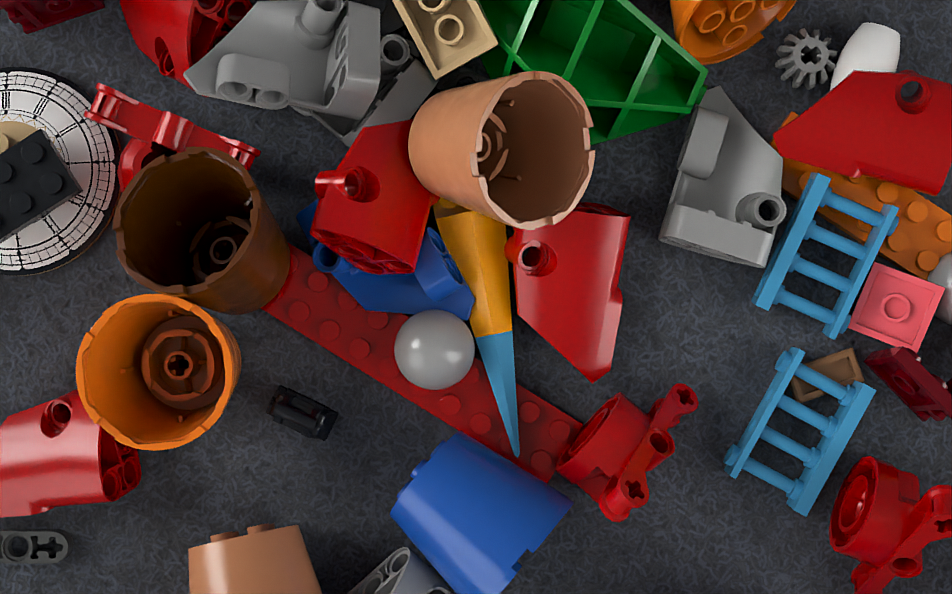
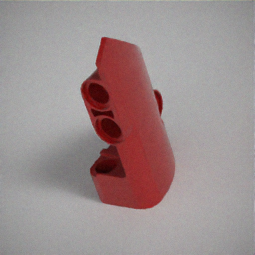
[772,69,952,196]
[504,201,631,384]
[0,389,142,518]

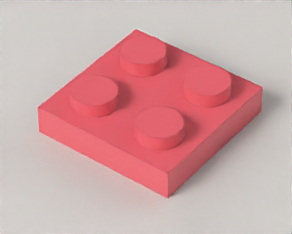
[847,261,945,354]

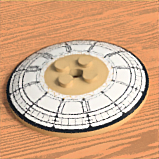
[0,67,122,276]

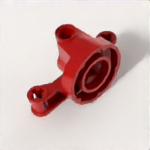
[83,83,261,193]
[555,383,699,522]
[829,456,952,594]

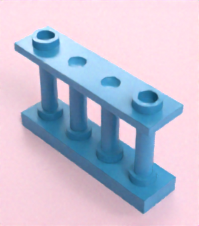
[751,172,899,340]
[723,346,877,517]

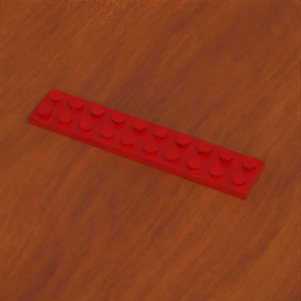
[261,242,583,484]

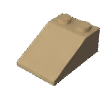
[392,0,499,81]

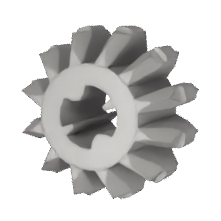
[775,28,838,90]

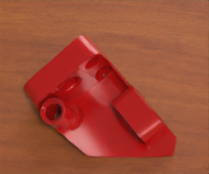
[119,0,253,97]
[309,119,440,275]

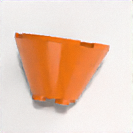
[670,0,797,65]

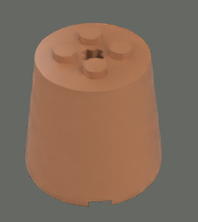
[408,71,595,230]
[188,523,323,594]

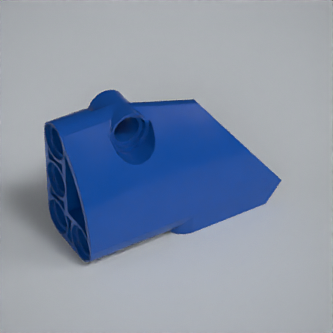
[296,199,476,321]

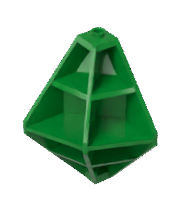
[479,0,709,146]

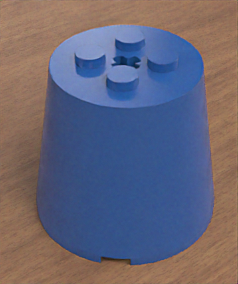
[389,431,574,594]

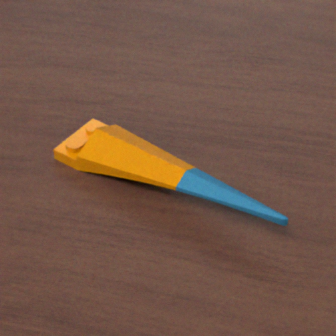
[433,197,520,458]

